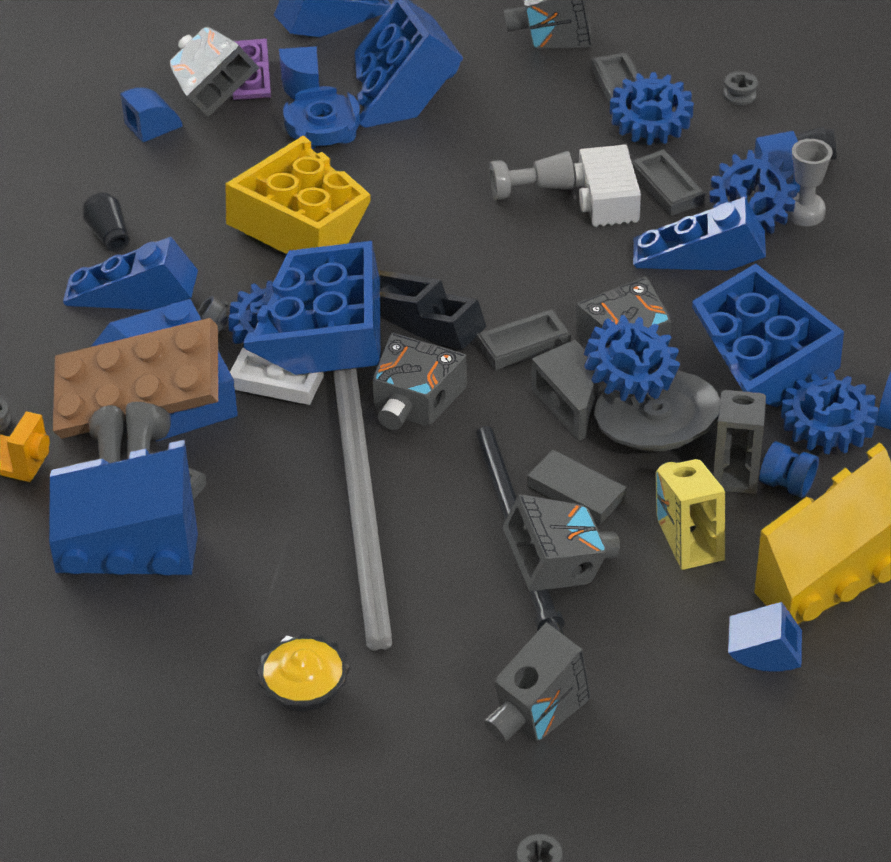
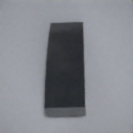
[378,270,487,350]

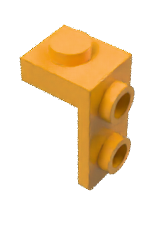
[0,411,50,482]

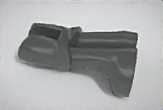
[89,402,171,463]

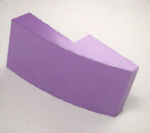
[233,39,271,100]

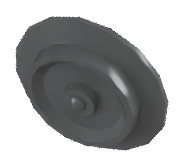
[594,370,721,451]

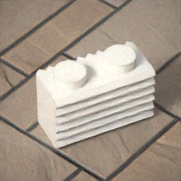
[573,144,641,227]

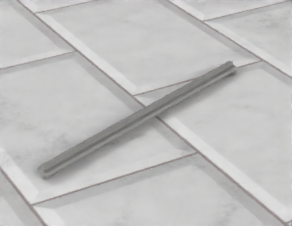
[333,368,392,651]

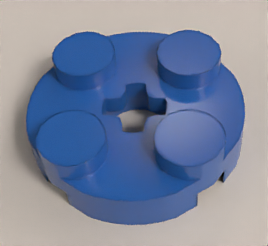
[283,86,360,149]

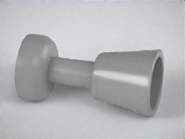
[786,139,832,226]
[489,151,575,201]

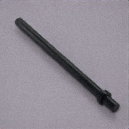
[476,426,565,635]

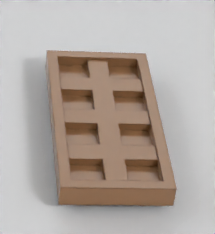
[53,318,218,439]

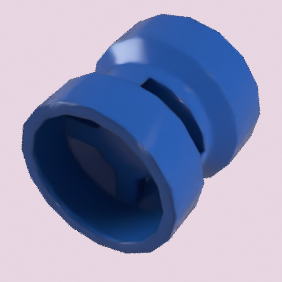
[759,441,819,498]

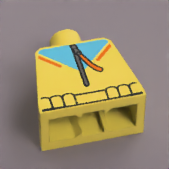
[656,459,725,570]

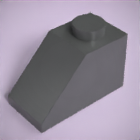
[531,340,598,441]

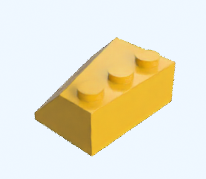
[225,135,371,254]
[754,443,891,624]

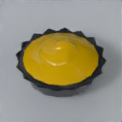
[255,633,351,712]

